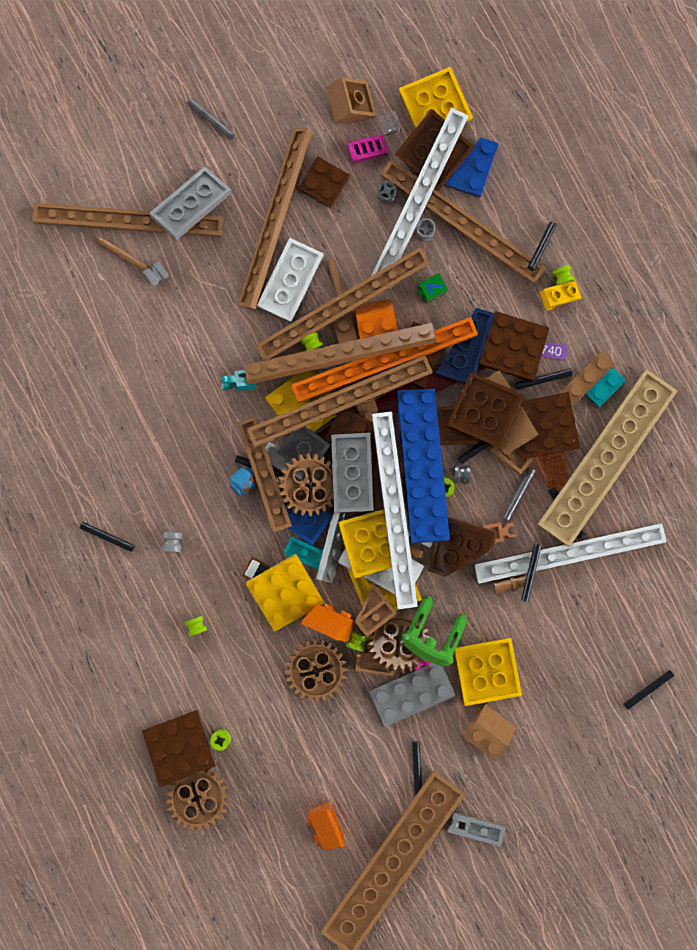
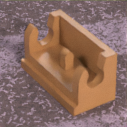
[355,651,396,676]

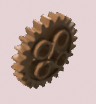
[277,453,334,516]
[368,612,431,674]
[285,639,348,703]
[166,769,230,831]

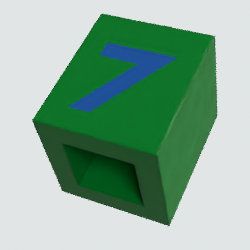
[417,273,448,304]

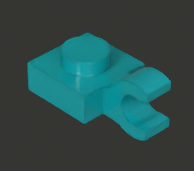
[221,370,256,391]

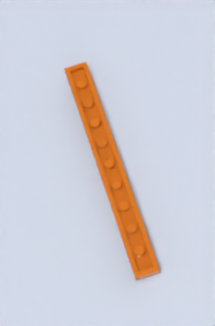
[291,317,478,404]

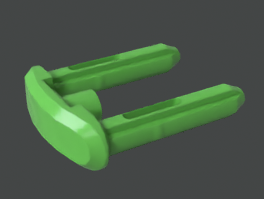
[402,596,467,666]

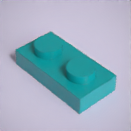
[585,367,626,408]
[283,536,323,569]

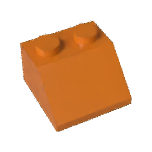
[354,299,398,339]
[301,603,356,642]
[306,801,345,851]

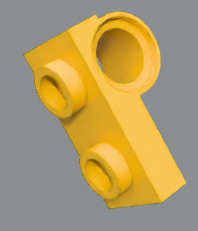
[539,281,581,311]

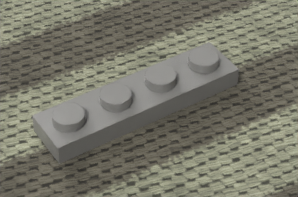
[316,512,351,583]

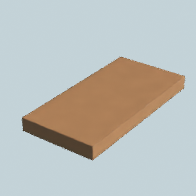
[486,370,539,455]

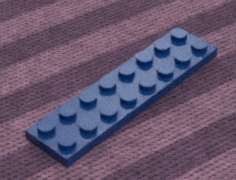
[396,389,450,543]

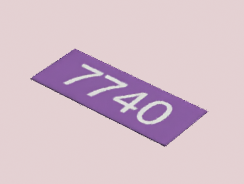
[541,342,568,360]

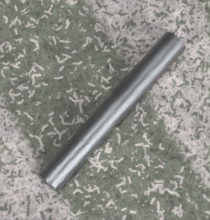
[187,98,235,140]
[502,467,536,521]

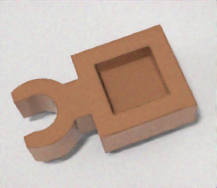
[481,522,516,543]

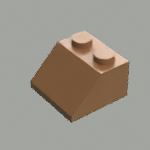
[326,77,376,124]
[462,703,516,762]

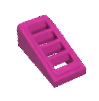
[347,135,389,165]

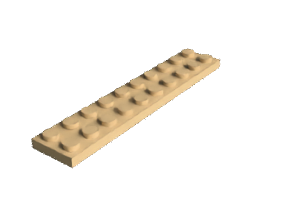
[537,369,677,547]

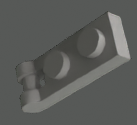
[447,812,506,846]

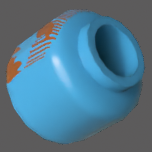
[230,467,258,496]

